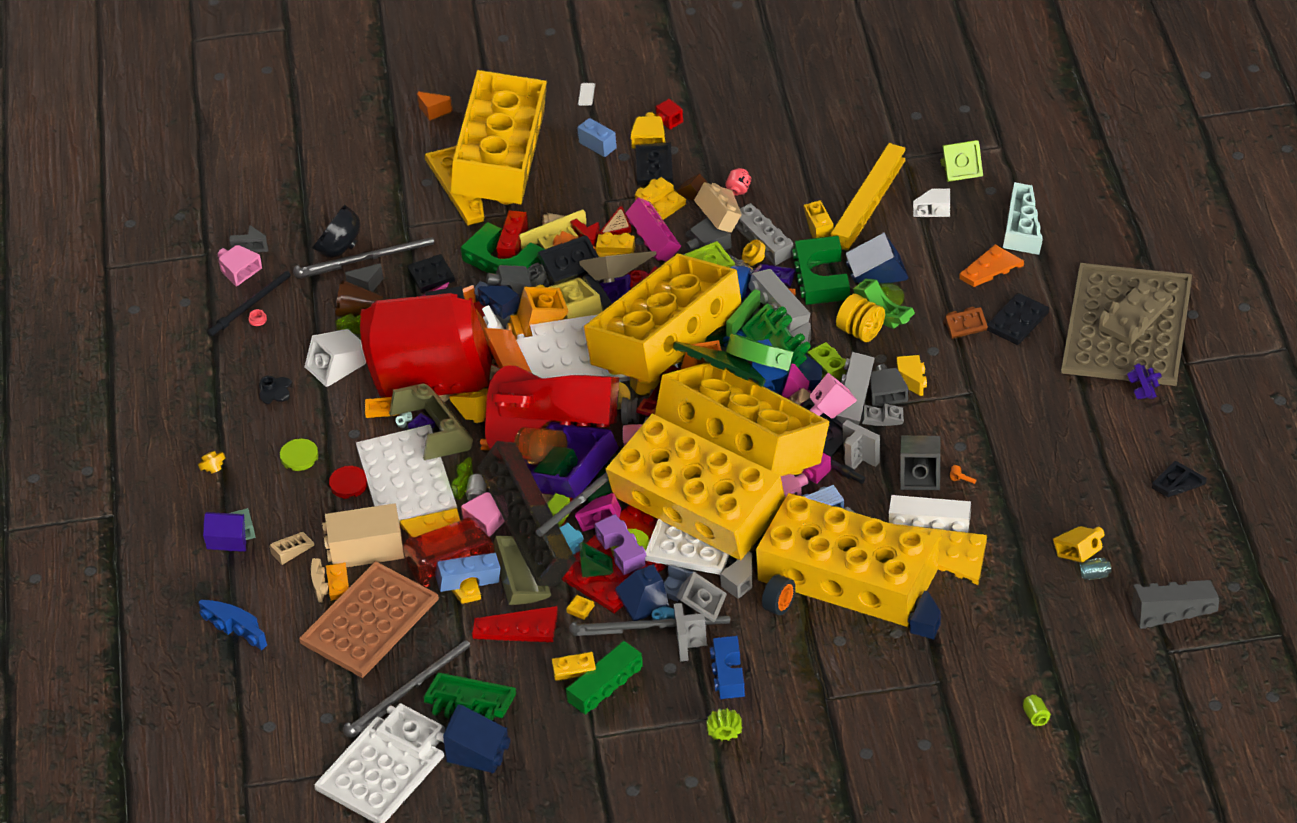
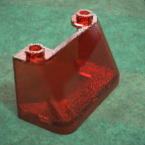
[403,517,494,587]

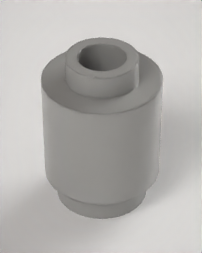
[466,474,487,501]

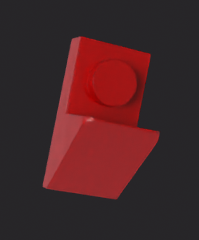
[570,218,600,247]

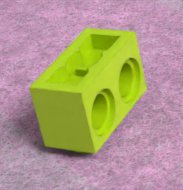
[808,342,847,381]

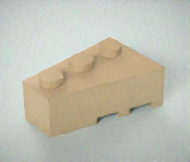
[694,182,742,233]

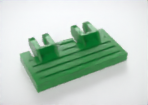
[741,303,811,373]
[424,673,516,721]

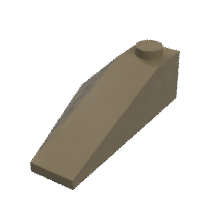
[579,251,657,283]

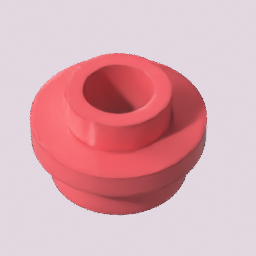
[248,309,267,326]

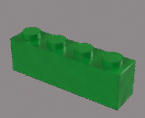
[566,641,643,715]

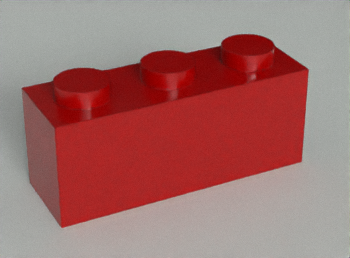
[497,211,528,259]

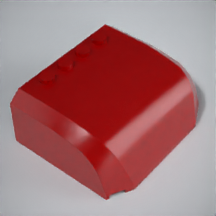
[360,293,492,398]

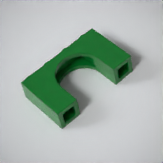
[461,222,545,274]
[792,236,850,305]

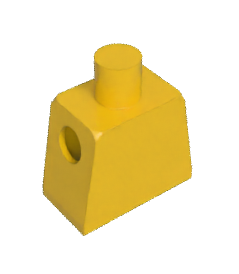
[631,112,665,149]
[1053,526,1105,562]

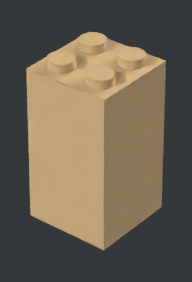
[322,503,404,567]

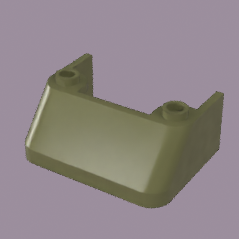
[389,384,473,461]

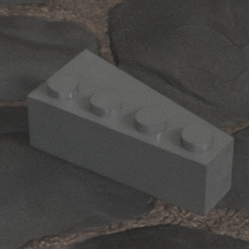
[1132,580,1219,629]

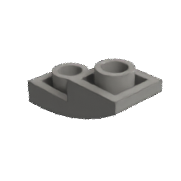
[862,404,904,426]

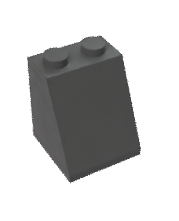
[900,435,941,490]

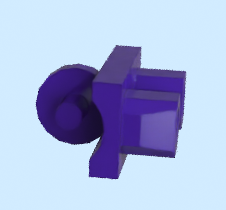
[1127,363,1162,400]

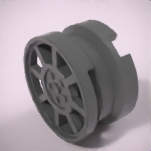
[527,263,551,287]
[621,397,640,424]

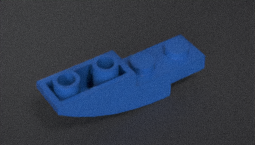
[199,600,267,650]

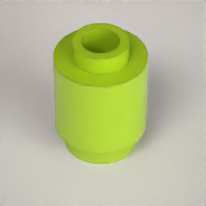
[1023,695,1050,726]

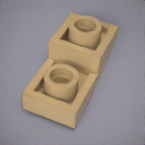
[311,558,328,603]

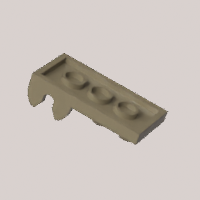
[1099,281,1173,345]

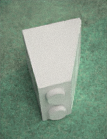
[304,329,366,387]

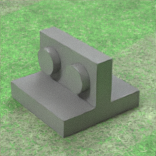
[843,420,880,469]
[674,603,707,662]

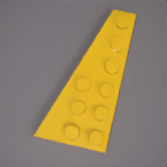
[894,524,987,585]

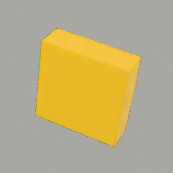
[566,595,594,620]

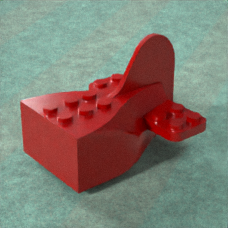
[485,365,619,460]

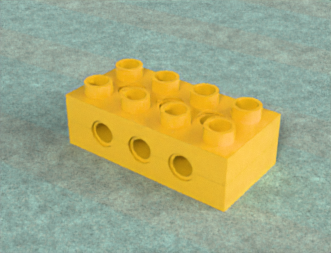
[451,70,547,204]
[584,253,742,384]
[655,362,829,477]
[606,414,785,560]
[756,493,938,627]

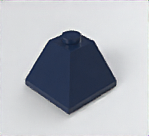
[615,564,669,621]

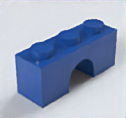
[710,636,745,699]

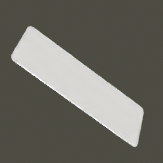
[578,83,595,105]

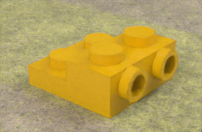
[635,177,686,220]
[596,232,635,257]

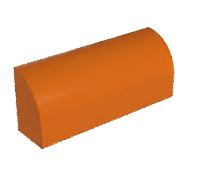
[483,328,532,373]

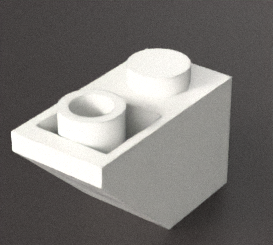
[913,189,950,217]

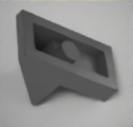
[230,225,269,252]

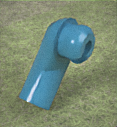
[652,606,675,620]

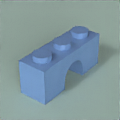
[436,553,500,592]

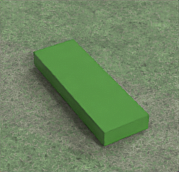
[726,289,761,337]

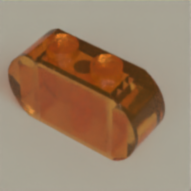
[514,427,567,464]

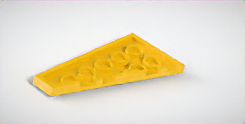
[425,146,484,226]
[399,508,481,604]

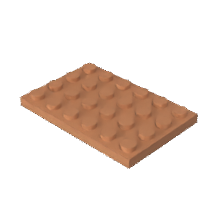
[299,561,439,678]

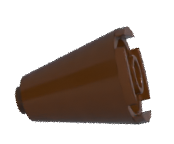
[335,280,383,317]

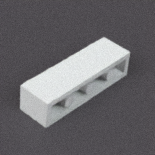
[889,495,971,532]

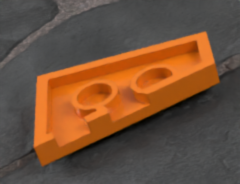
[960,244,1024,287]

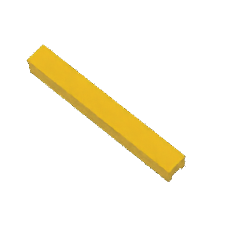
[831,143,906,251]

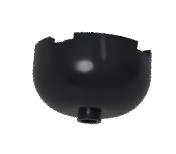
[312,204,361,258]

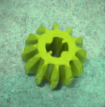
[707,708,742,742]

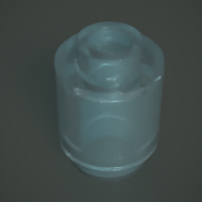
[1080,557,1111,580]

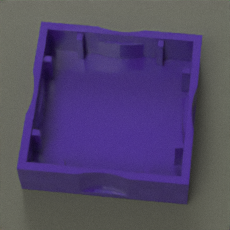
[508,422,619,498]

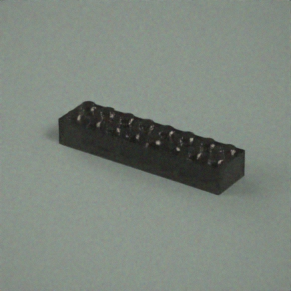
[478,441,576,587]

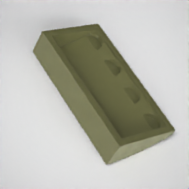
[492,536,551,605]

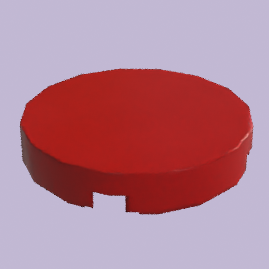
[329,466,368,499]

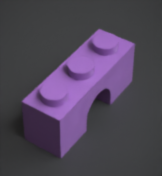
[595,514,647,575]

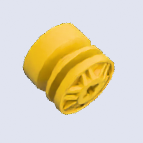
[836,294,885,342]

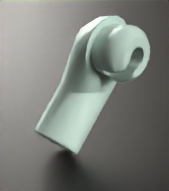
[396,412,413,428]

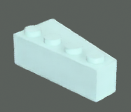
[1003,182,1043,255]

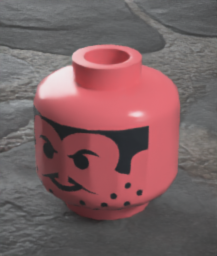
[725,168,751,196]

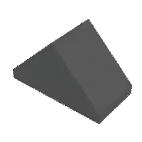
[345,263,383,292]

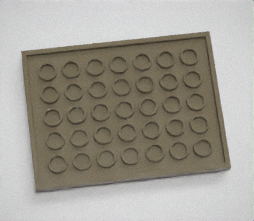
[1061,263,1192,386]

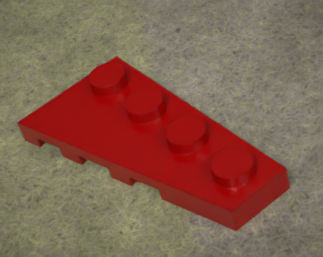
[472,606,558,642]

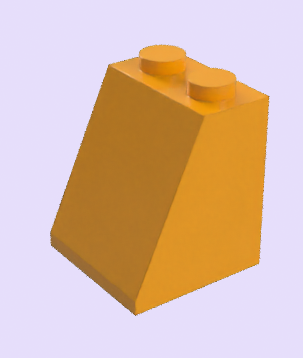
[517,287,568,337]

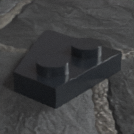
[1152,460,1207,497]

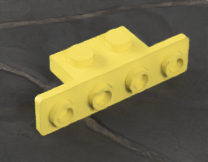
[519,209,586,250]

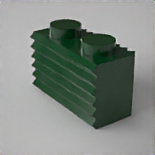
[534,446,579,478]

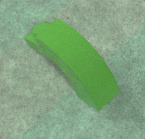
[853,278,915,329]
[726,333,794,371]

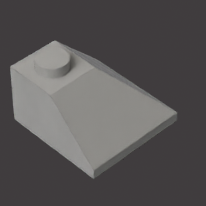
[676,572,727,622]

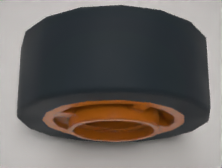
[762,574,796,616]

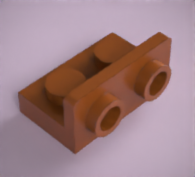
[943,307,988,339]

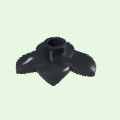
[259,376,293,404]

